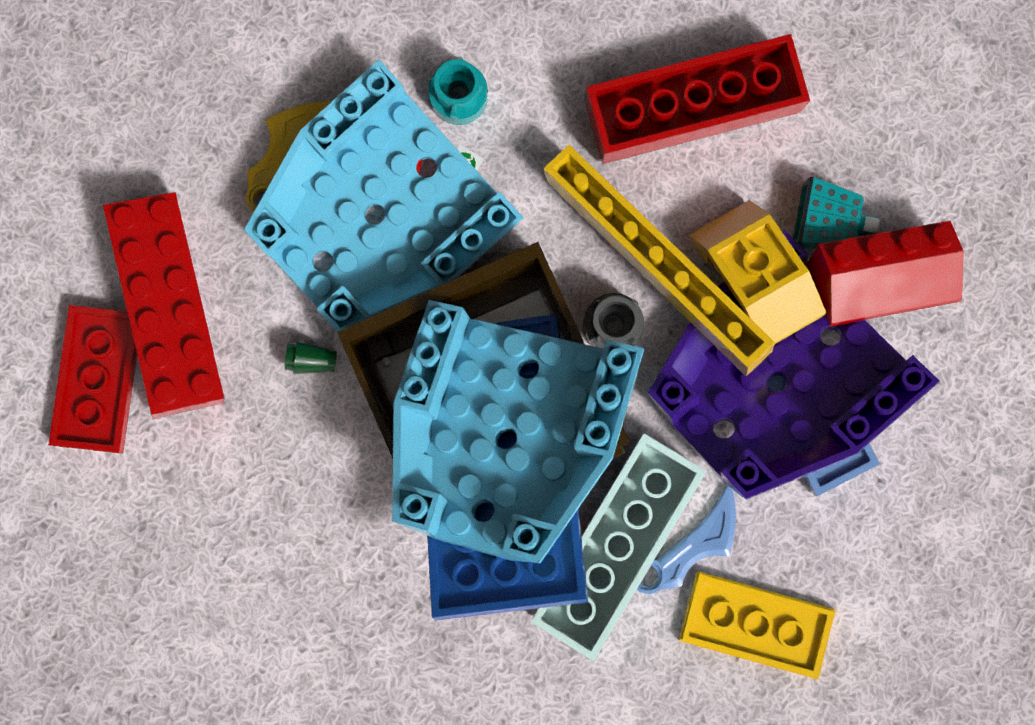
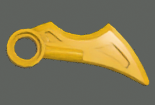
[245,101,331,213]

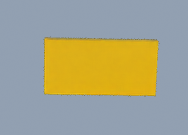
[678,570,836,680]

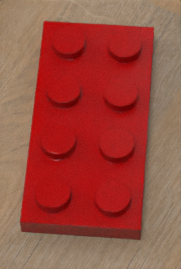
[48,305,137,454]

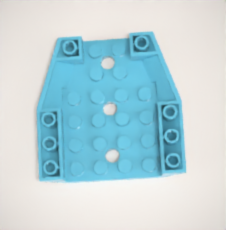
[244,60,523,332]
[392,300,644,563]

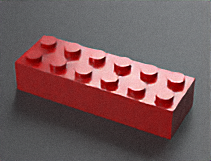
[584,34,811,164]
[103,192,225,419]

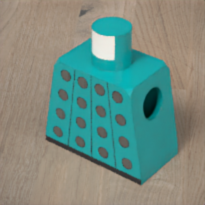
[793,177,880,249]

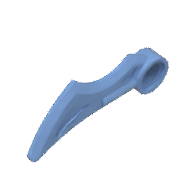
[637,486,736,594]

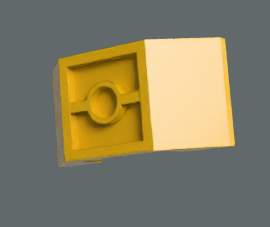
[689,200,826,344]

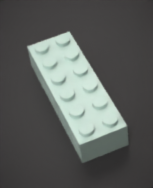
[531,434,707,662]

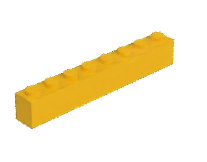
[543,144,775,376]

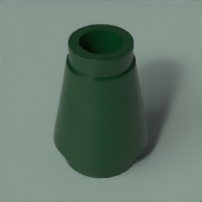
[284,340,337,374]

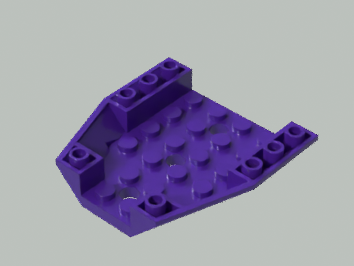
[648,230,940,500]

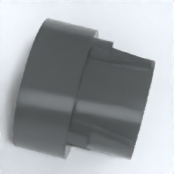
[583,293,644,349]

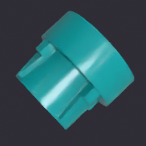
[428,57,488,125]

